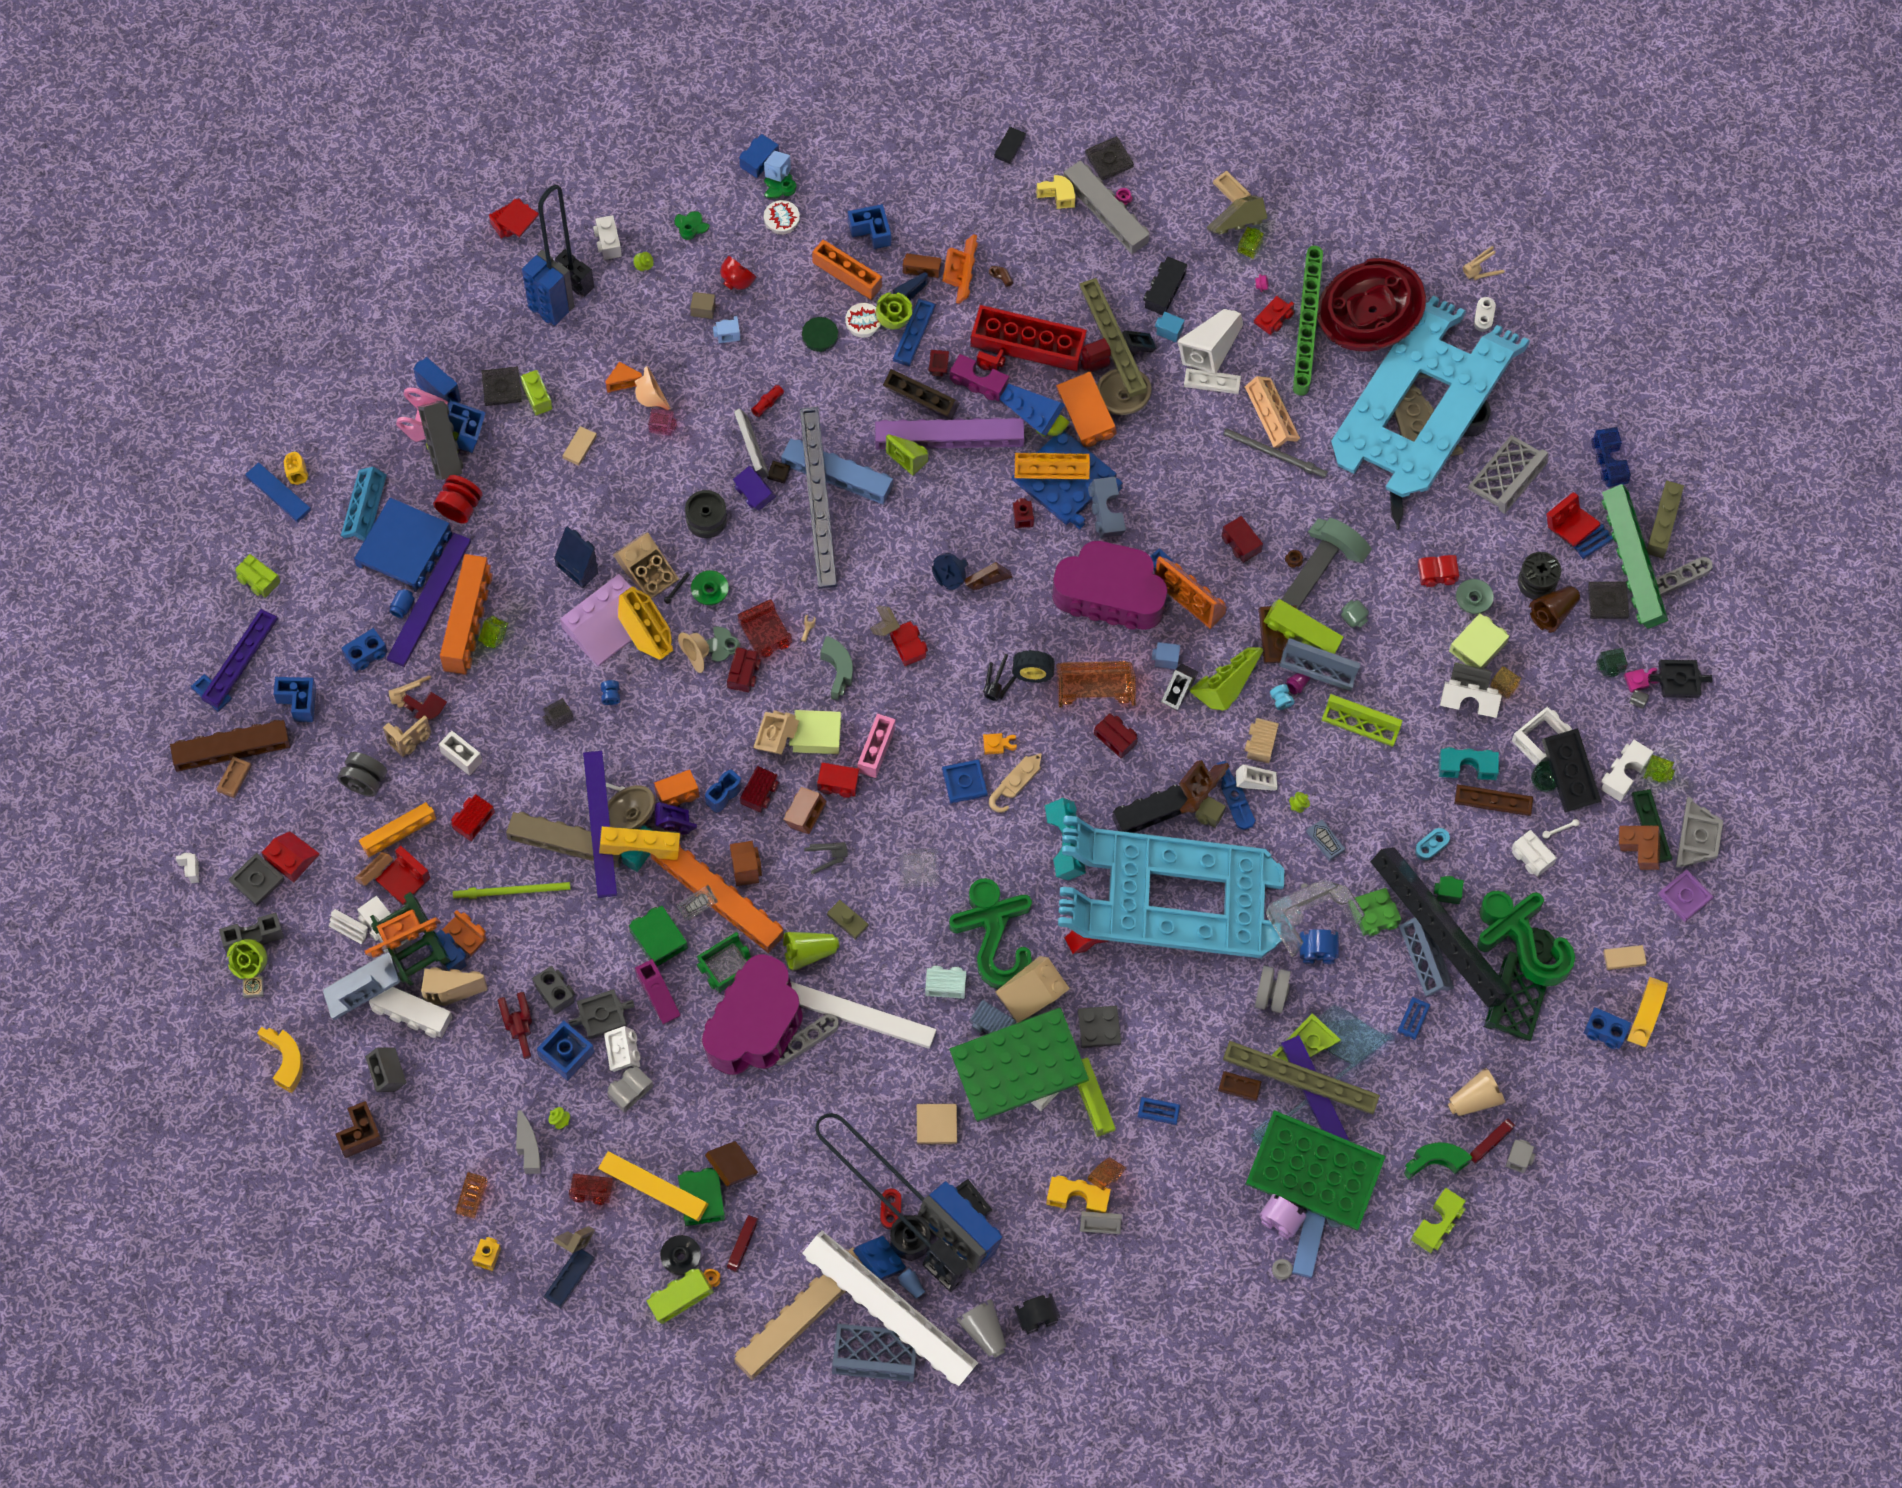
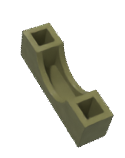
[1647,480,1684,559]

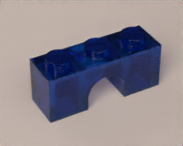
[1591,427,1631,487]

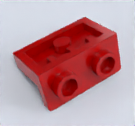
[1253,296,1295,335]

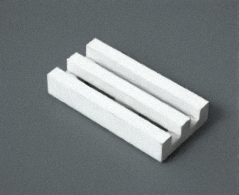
[329,909,368,944]

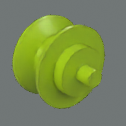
[633,252,654,271]
[1289,792,1310,813]
[548,1107,570,1129]

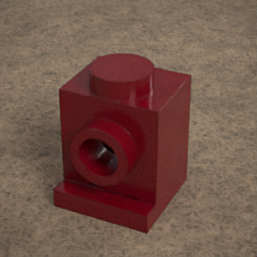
[1012,498,1034,529]

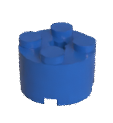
[1299,929,1339,964]

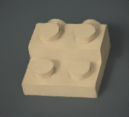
[753,710,799,755]

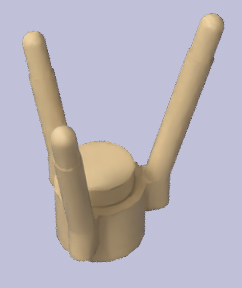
[1463,246,1505,281]
[389,675,431,708]

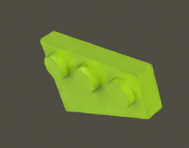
[1272,1013,1341,1062]

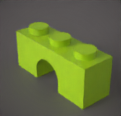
[1411,1188,1466,1253]

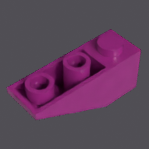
[635,959,681,1025]

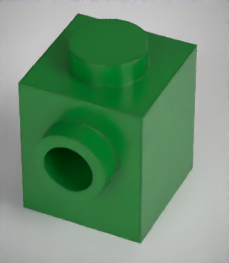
[1434,876,1464,905]

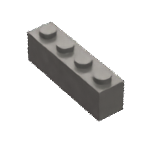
[418,401,463,480]

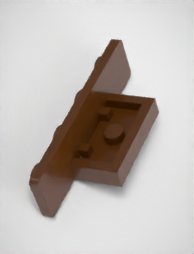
[1179,760,1230,813]

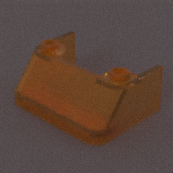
[1056,661,1136,708]

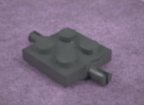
[568,989,635,1039]

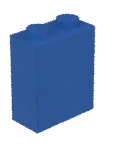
[413,357,461,406]

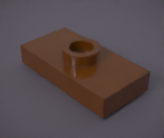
[1218,1071,1262,1102]

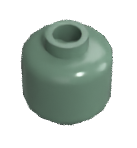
[1341,600,1369,628]

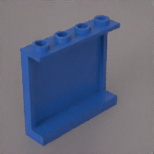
[354,498,452,592]

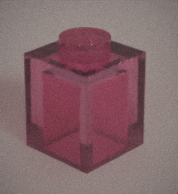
[648,408,677,436]

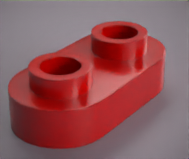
[880,1188,901,1230]

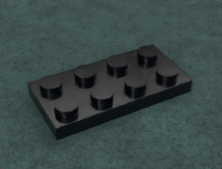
[1541,728,1602,813]

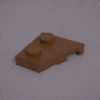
[965,562,1013,590]

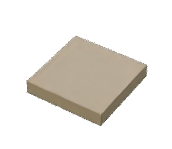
[917,1104,957,1144]

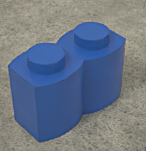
[705,769,742,813]

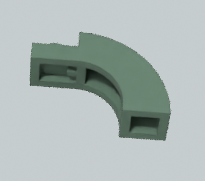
[1308,517,1372,563]
[820,636,853,701]

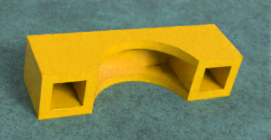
[599,826,680,860]

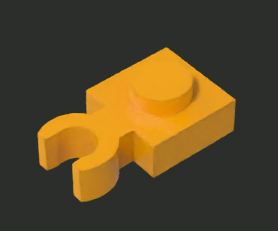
[983,733,1017,755]

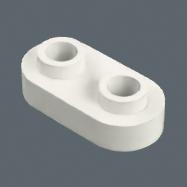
[1474,297,1496,332]

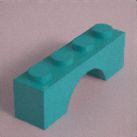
[1045,798,1086,880]

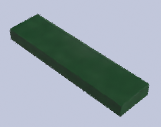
[1631,789,1672,863]

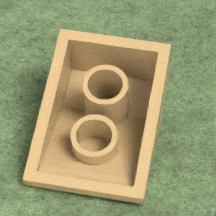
[995,956,1070,1023]

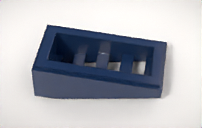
[893,272,928,300]

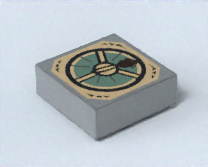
[243,976,264,998]

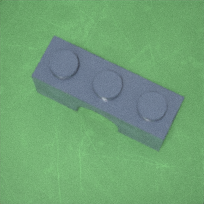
[1088,477,1126,538]

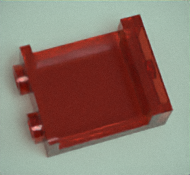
[737,599,792,658]

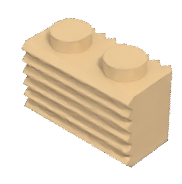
[1245,718,1279,763]

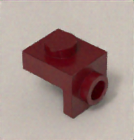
[928,350,949,377]

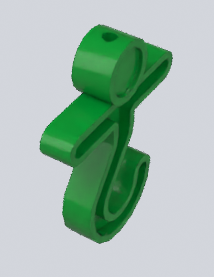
[949,878,1032,989]
[1477,891,1575,987]

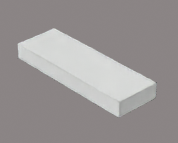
[1184,368,1241,394]

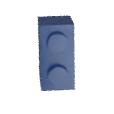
[739,134,779,178]

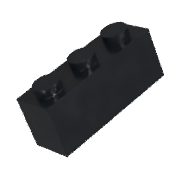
[1143,256,1188,315]

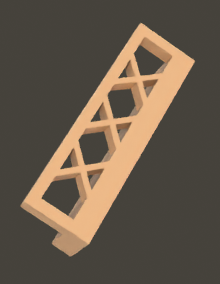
[1245,376,1300,448]

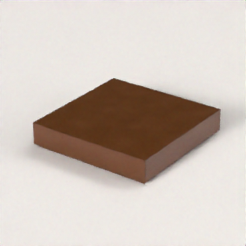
[705,1141,758,1187]

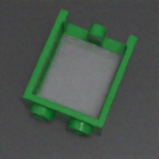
[696,932,751,993]

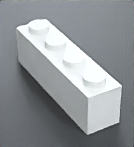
[369,987,452,1038]

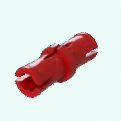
[751,385,784,417]

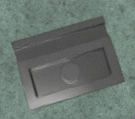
[1451,662,1492,690]

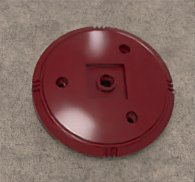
[1317,258,1426,352]

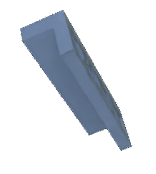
[1279,638,1361,691]
[1399,917,1454,997]

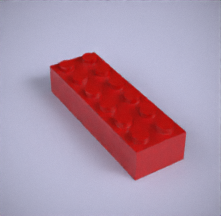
[970,305,1087,372]

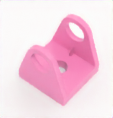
[396,388,448,442]

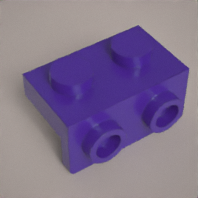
[655,802,697,835]

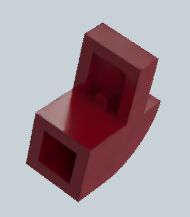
[401,692,447,720]

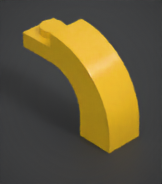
[1627,977,1668,1047]
[257,1027,303,1093]

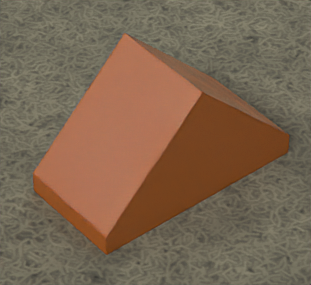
[605,361,642,393]

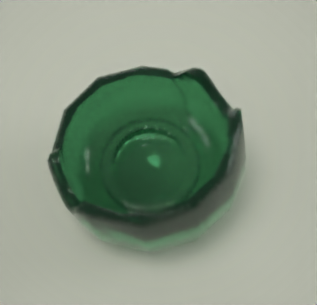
[1531,761,1556,792]

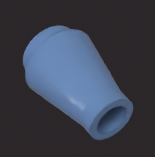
[897,1268,926,1299]

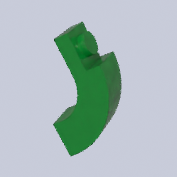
[1404,1142,1472,1180]

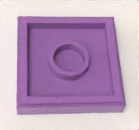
[1658,869,1714,922]

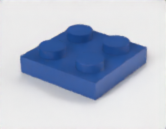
[853,1236,906,1280]

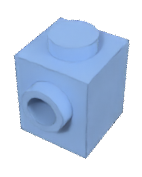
[764,150,791,182]

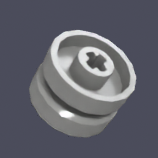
[1255,965,1291,1014]

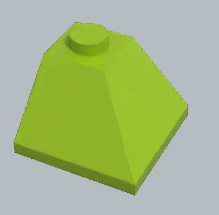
[886,434,928,476]

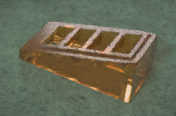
[455,1172,488,1219]

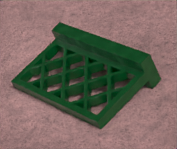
[1484,951,1546,1041]

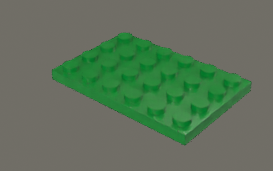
[949,1007,1089,1122]
[1245,1110,1386,1231]

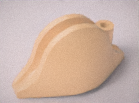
[635,366,671,410]

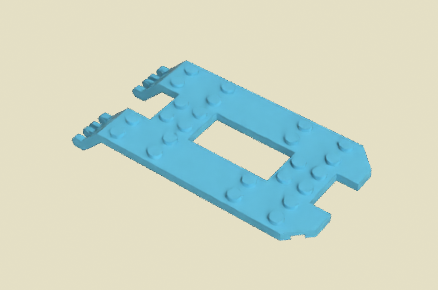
[1331,296,1530,497]
[1058,816,1284,958]

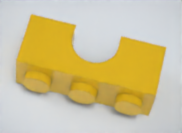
[1046,1175,1111,1213]

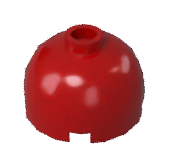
[720,256,757,290]

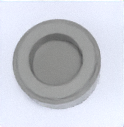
[1272,1259,1292,1280]

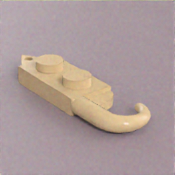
[989,753,1042,813]

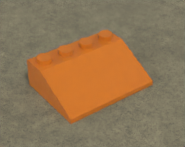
[1155,556,1227,629]

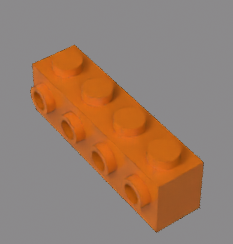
[812,239,882,300]

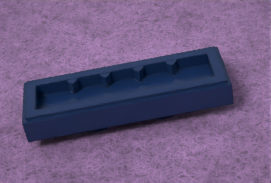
[543,1249,595,1309]

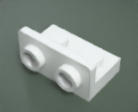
[604,1026,640,1072]

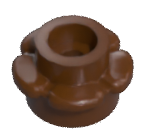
[1285,550,1303,568]

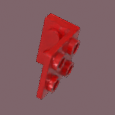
[1546,492,1601,547]
[376,845,431,905]

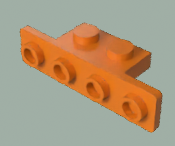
[942,234,978,304]
[364,909,441,958]

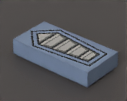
[1306,820,1345,861]

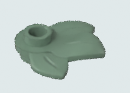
[706,626,740,662]

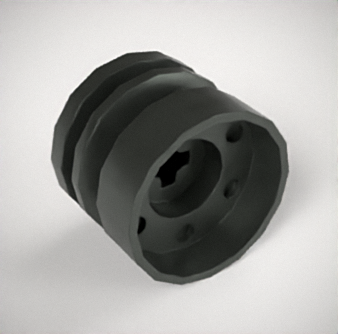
[1518,552,1561,600]

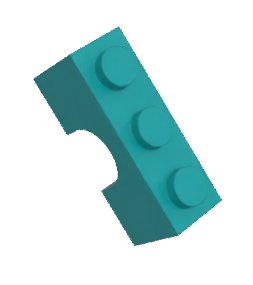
[1439,747,1499,780]

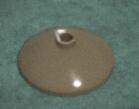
[1097,368,1152,415]
[608,785,656,829]

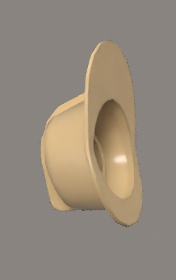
[678,632,709,673]

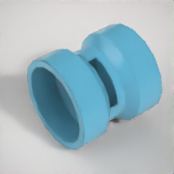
[1270,684,1294,710]

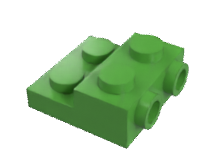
[1349,888,1401,936]

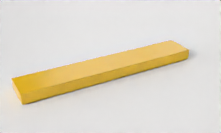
[598,1151,709,1222]

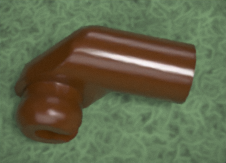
[989,266,1013,287]

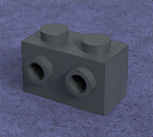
[365,1047,407,1092]

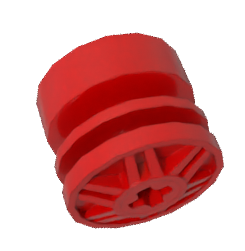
[433,475,483,524]

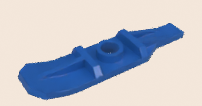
[1217,760,1256,830]

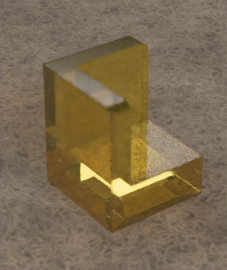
[1490,666,1522,699]

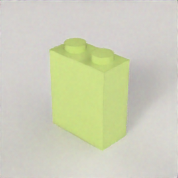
[1449,613,1509,669]
[789,710,841,754]

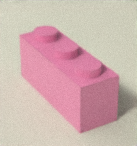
[858,714,895,778]

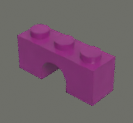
[950,354,1009,402]

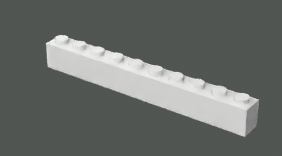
[803,1230,978,1386]

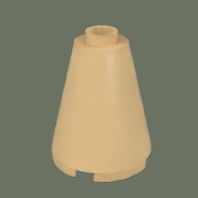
[1447,1068,1506,1116]

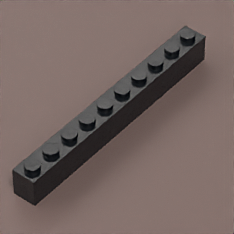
[1370,847,1512,1007]

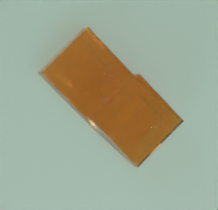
[1087,1157,1126,1191]

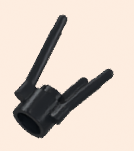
[983,654,1017,701]

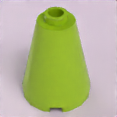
[783,931,839,971]

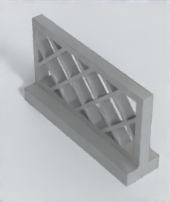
[1468,435,1548,514]

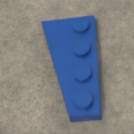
[1000,384,1065,436]

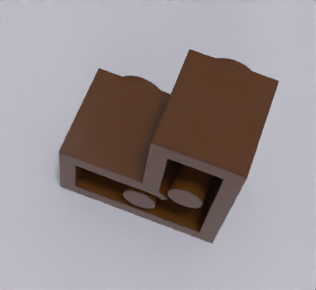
[335,1101,382,1158]

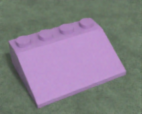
[560,574,632,666]

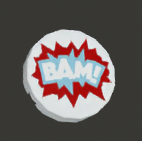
[764,200,800,235]
[845,303,881,338]

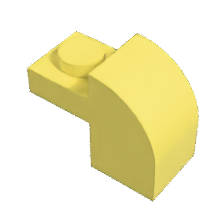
[1036,175,1075,209]

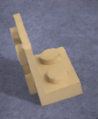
[383,716,431,757]

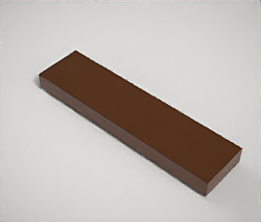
[1454,784,1533,816]

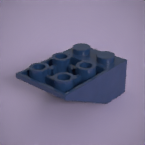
[554,526,598,589]

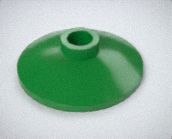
[691,570,729,605]

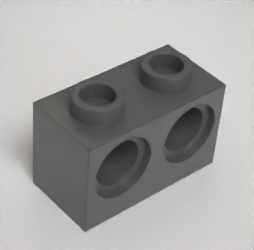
[532,966,575,1015]

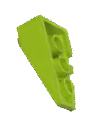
[1190,647,1263,711]

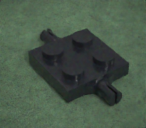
[1648,660,1713,698]

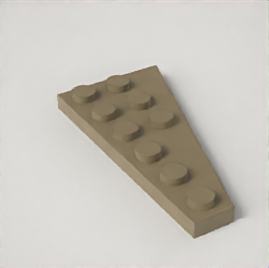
[1394,383,1464,456]

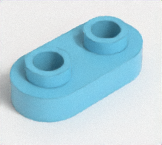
[1415,828,1450,860]

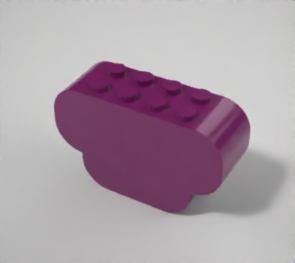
[1052,541,1167,630]
[702,954,803,1075]

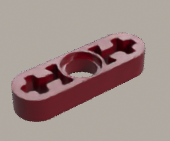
[1470,1118,1516,1164]
[727,1215,758,1272]

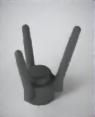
[804,842,848,874]

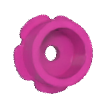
[1115,188,1132,205]
[1255,274,1268,292]

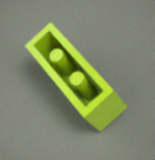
[646,1269,714,1324]

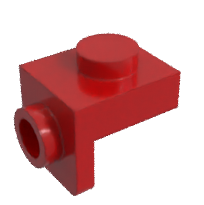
[976,349,1006,371]

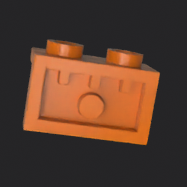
[442,910,487,957]

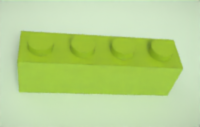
[1263,599,1343,654]

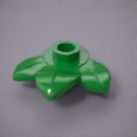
[764,173,797,198]
[674,211,710,240]

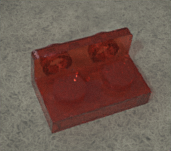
[569,1173,613,1205]

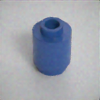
[389,589,415,618]

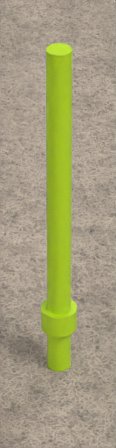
[453,882,571,899]

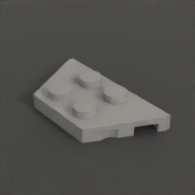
[1676,797,1723,868]

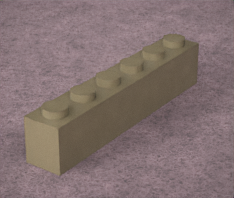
[506,812,624,868]

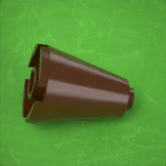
[1529,586,1580,633]

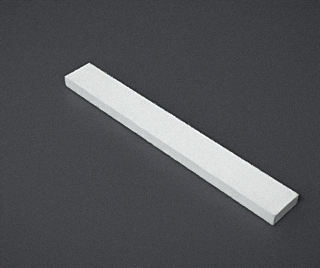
[790,981,936,1049]

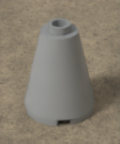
[956,1299,1007,1358]

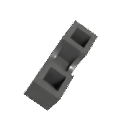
[219,913,284,954]

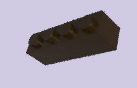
[883,369,960,420]

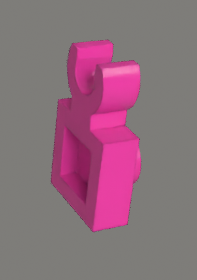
[1624,668,1658,692]

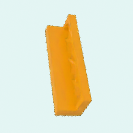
[1015,453,1090,479]
[359,802,436,858]

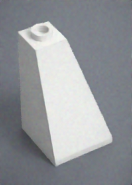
[1178,309,1243,374]

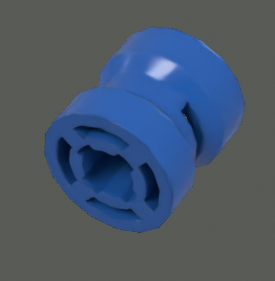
[600,680,621,705]

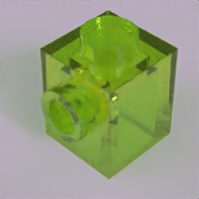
[1237,226,1264,259]
[478,616,509,648]

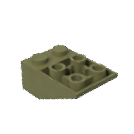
[1206,195,1268,234]

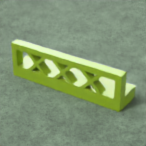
[1321,694,1403,747]
[1077,1057,1116,1137]

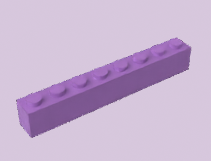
[875,417,1024,450]

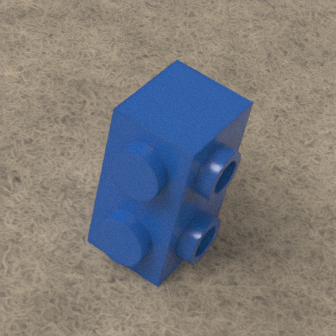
[427,929,467,971]

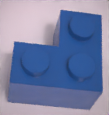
[848,204,891,249]
[448,400,486,453]
[273,677,316,722]

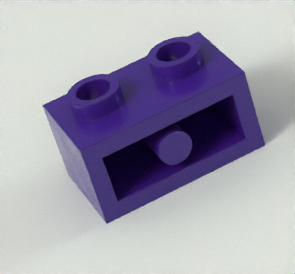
[732,465,776,511]

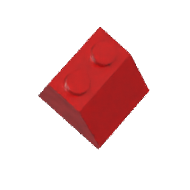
[261,831,320,883]

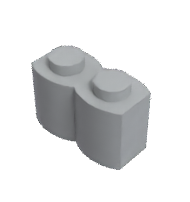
[607,1066,653,1112]

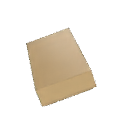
[1213,171,1251,202]
[562,426,597,466]
[1603,945,1647,970]

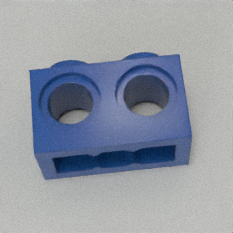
[341,628,388,672]
[1583,1007,1631,1049]

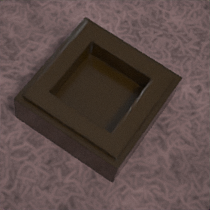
[767,461,791,484]

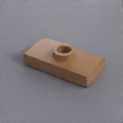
[216,756,252,798]
[354,852,394,886]

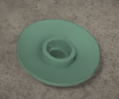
[1456,579,1494,614]

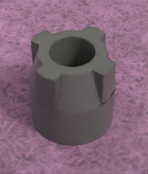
[1629,689,1650,709]

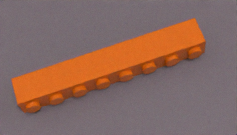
[651,844,784,953]

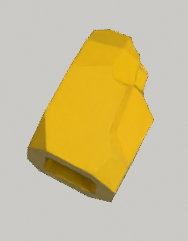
[283,451,308,485]

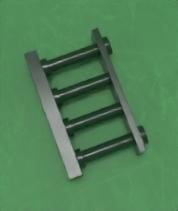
[370,892,451,986]

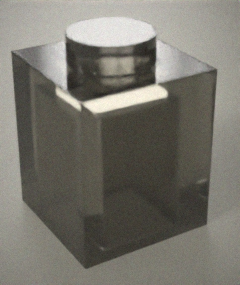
[542,698,574,731]

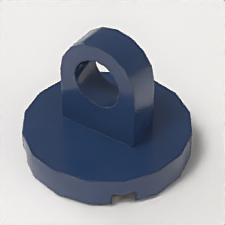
[932,553,969,590]

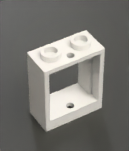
[1512,706,1572,767]

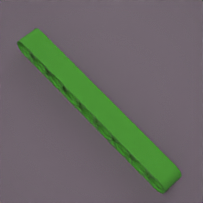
[1293,246,1323,396]

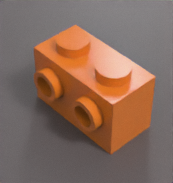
[654,769,700,807]

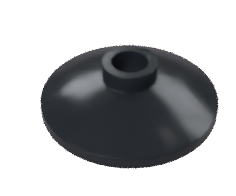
[660,1235,701,1275]

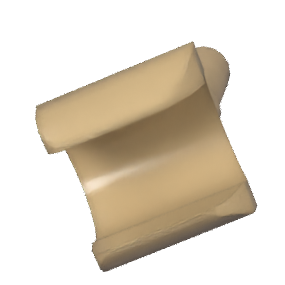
[801,615,816,642]

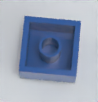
[537,1020,595,1081]

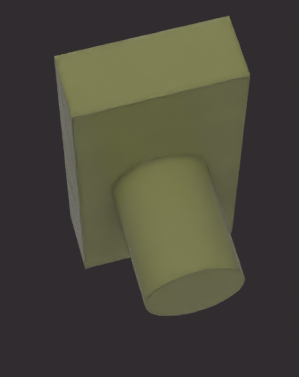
[827,900,869,940]

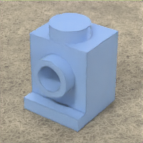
[713,316,740,343]

